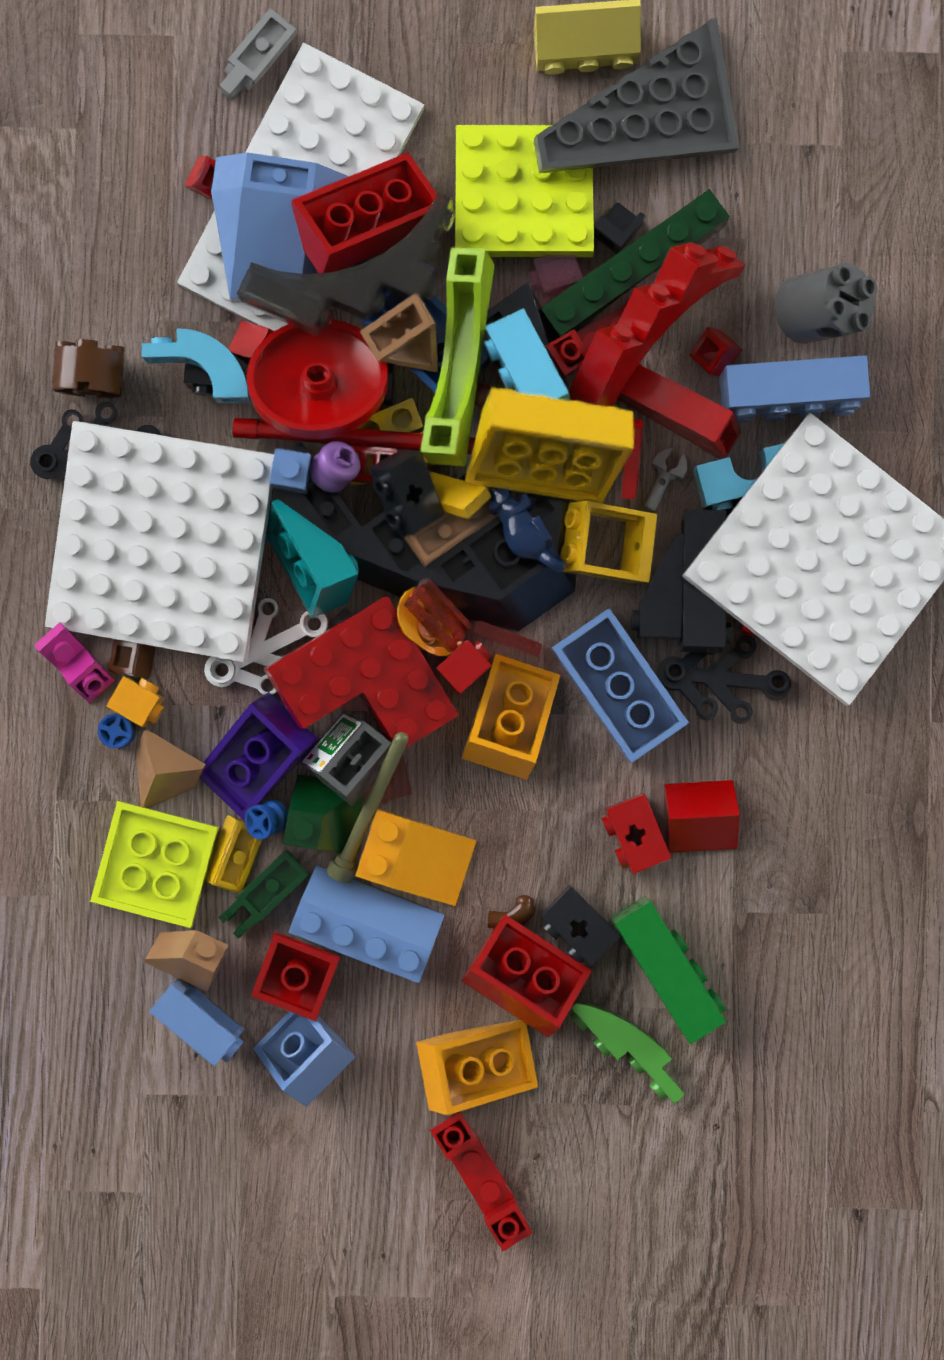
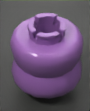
[309,441,360,493]

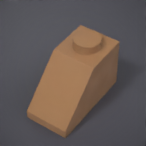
[144,930,228,992]

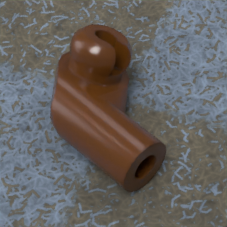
[487,895,535,928]

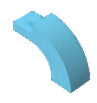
[142,328,252,404]

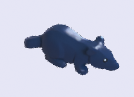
[489,487,567,572]

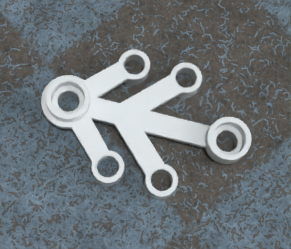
[204,598,328,695]

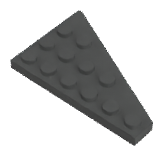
[534,18,739,174]

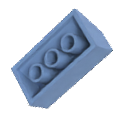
[288,865,445,983]

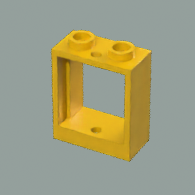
[561,501,657,583]

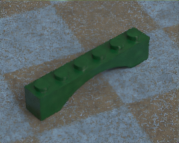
[540,189,730,340]

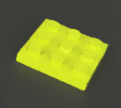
[90,801,219,928]

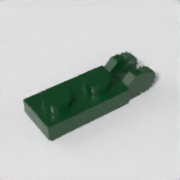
[218,849,310,939]

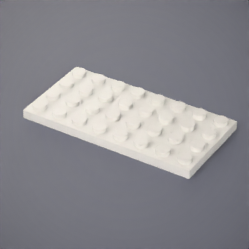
[177,42,425,331]

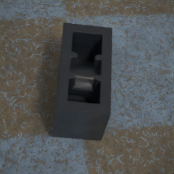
[369,449,444,534]
[541,885,621,966]

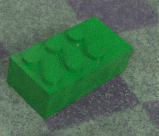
[610,896,727,1045]

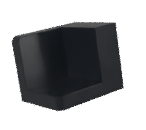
[594,203,646,254]

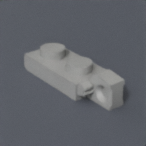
[219,8,298,101]

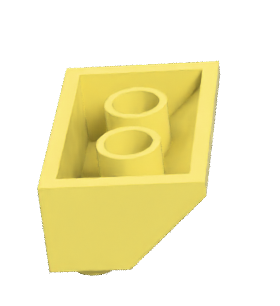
[533,0,641,75]

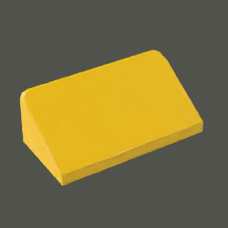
[205,815,262,893]

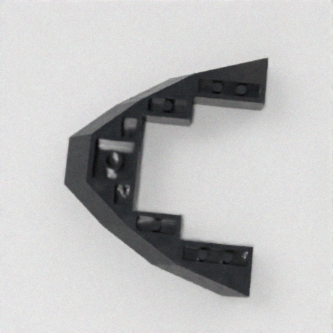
[269,282,579,631]

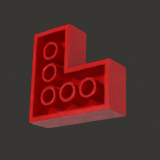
[263,596,459,749]

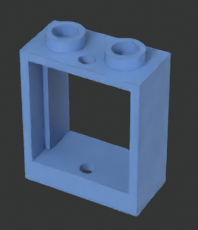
[149,979,245,1066]

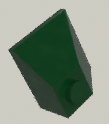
[283,775,365,853]

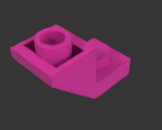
[34,622,115,704]

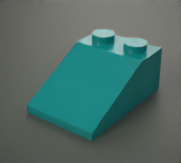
[266,499,359,618]

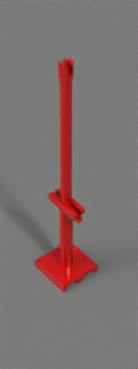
[232,417,644,499]

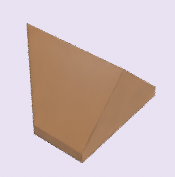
[360,293,438,372]
[136,729,206,808]

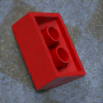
[461,914,592,1037]

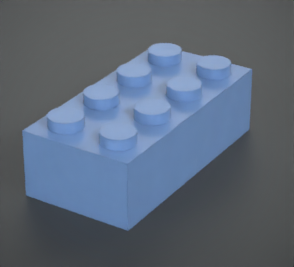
[718,355,870,423]
[550,608,689,763]

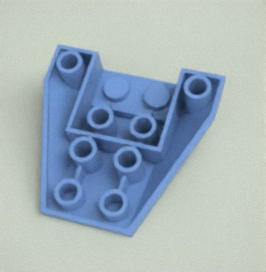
[211,152,349,310]

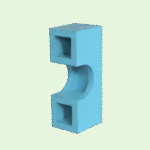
[693,443,784,510]

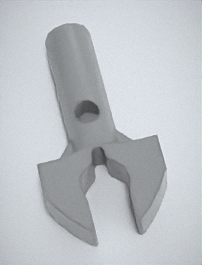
[643,448,688,511]

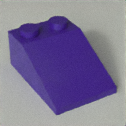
[200,692,319,820]

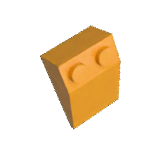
[461,654,561,780]
[355,809,477,906]
[416,1020,538,1115]

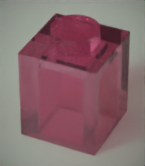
[528,255,583,299]

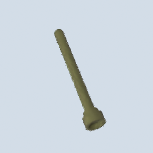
[326,732,408,883]

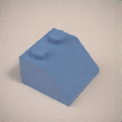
[253,1011,355,1107]

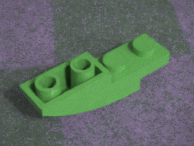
[570,999,685,1104]

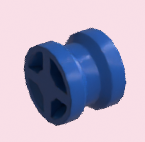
[97,714,137,748]
[244,799,288,840]

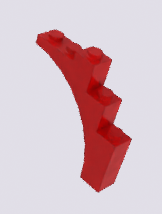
[568,243,746,407]

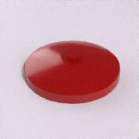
[247,318,388,439]

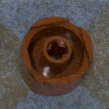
[52,339,125,398]

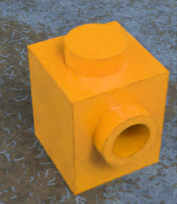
[106,676,165,728]

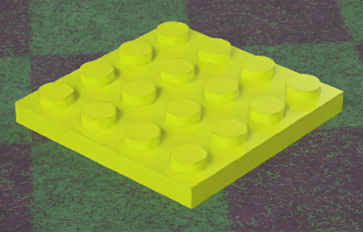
[455,125,594,257]

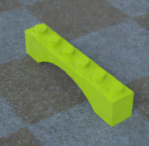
[421,247,495,467]

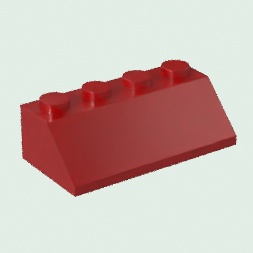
[291,152,445,278]

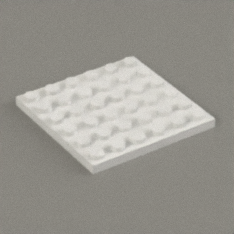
[682,413,944,706]
[45,421,274,662]

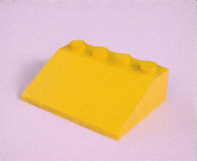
[465,388,633,503]

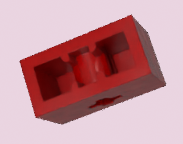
[436,639,491,695]
[601,793,671,874]

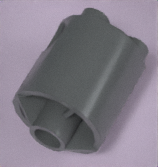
[775,263,877,344]

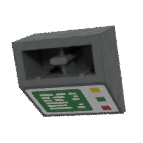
[299,711,392,806]

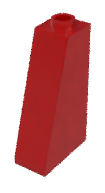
[617,364,741,459]

